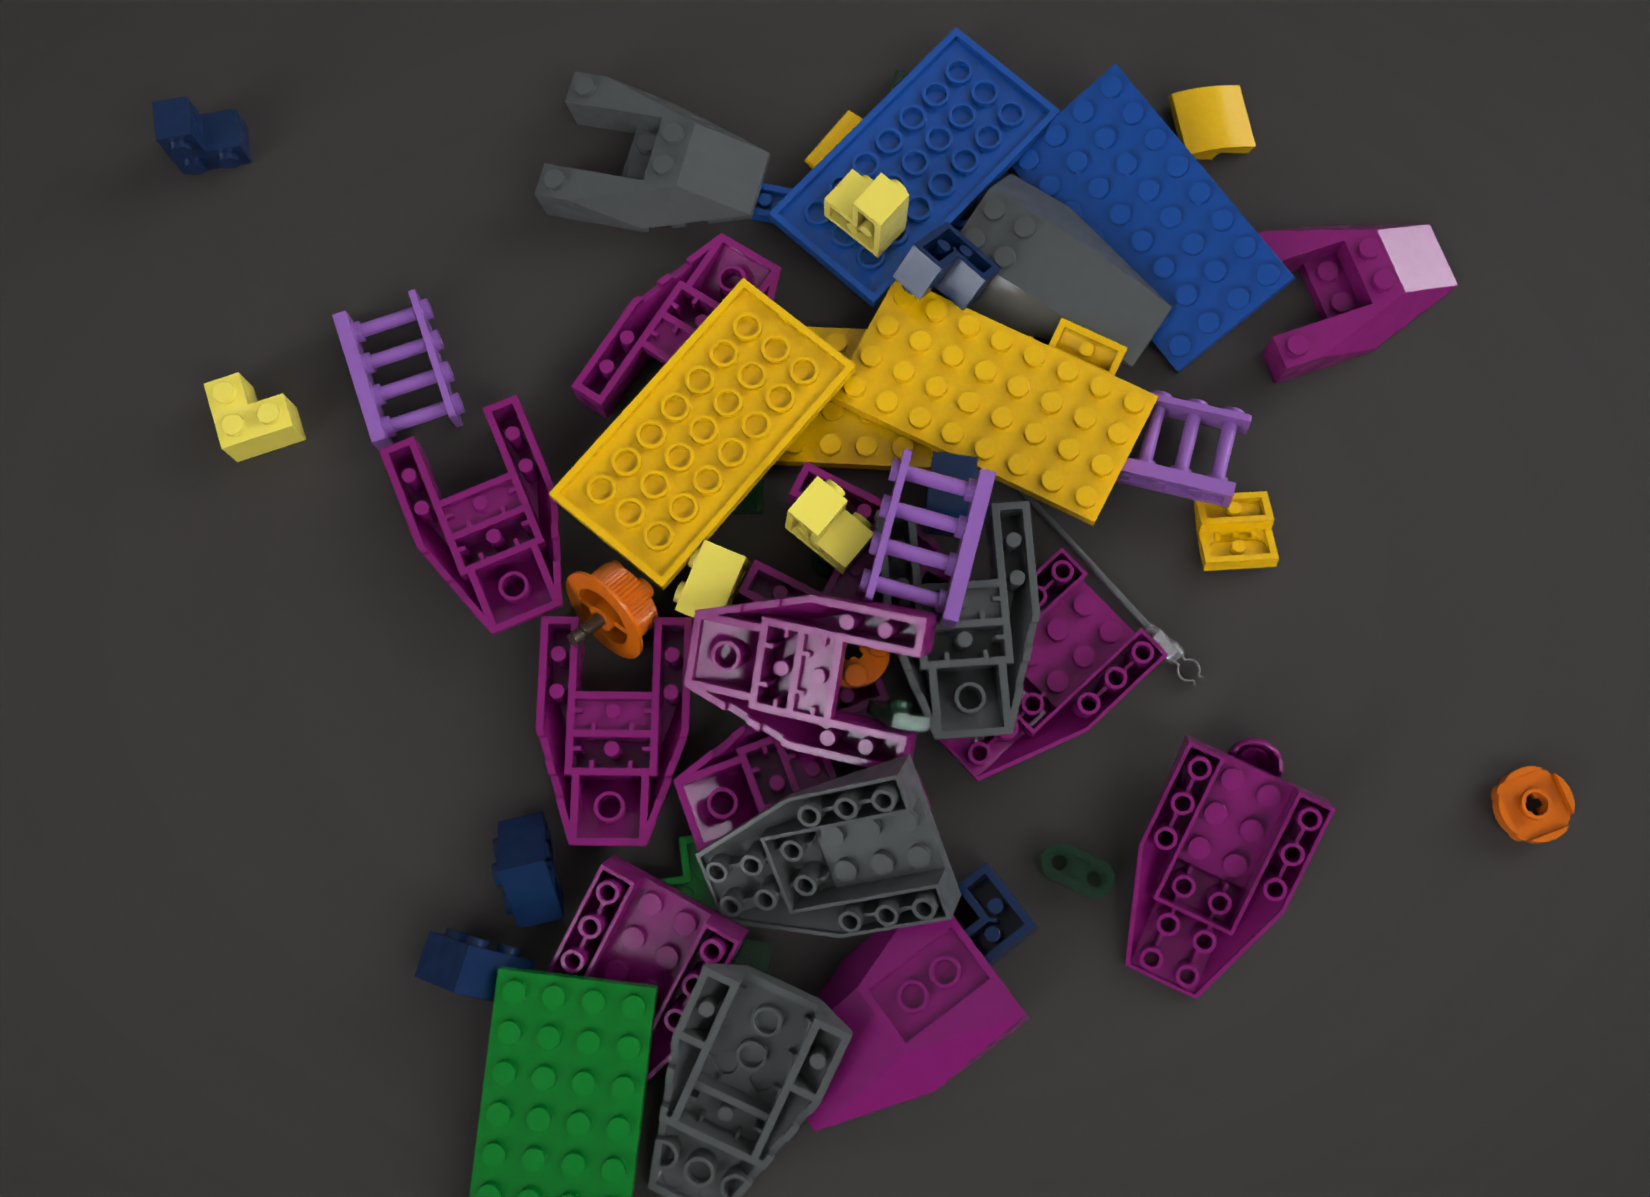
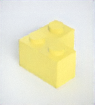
[824,169,909,258]
[204,372,306,462]
[785,476,874,575]
[673,540,752,618]

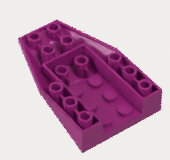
[925,548,1168,782]
[1125,734,1336,1000]
[548,855,749,1081]
[806,915,1030,1131]

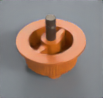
[566,560,658,659]

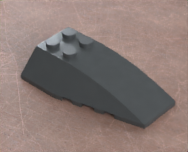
[934,174,1172,368]
[648,963,853,1197]

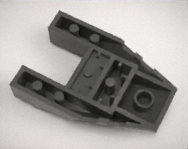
[534,71,770,232]
[873,501,1040,740]

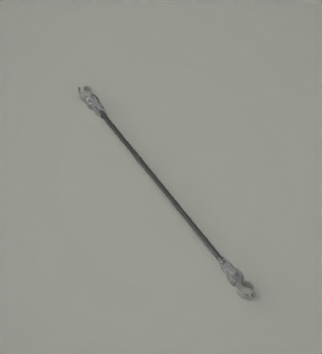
[1017,490,1204,685]

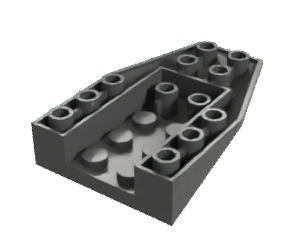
[696,754,961,938]

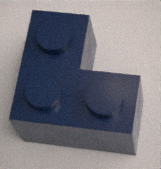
[152,96,252,175]
[893,222,1001,311]
[922,451,980,537]
[492,811,564,929]
[958,862,1039,966]
[414,927,534,1002]

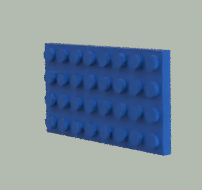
[768,27,1060,308]
[1011,63,1295,373]

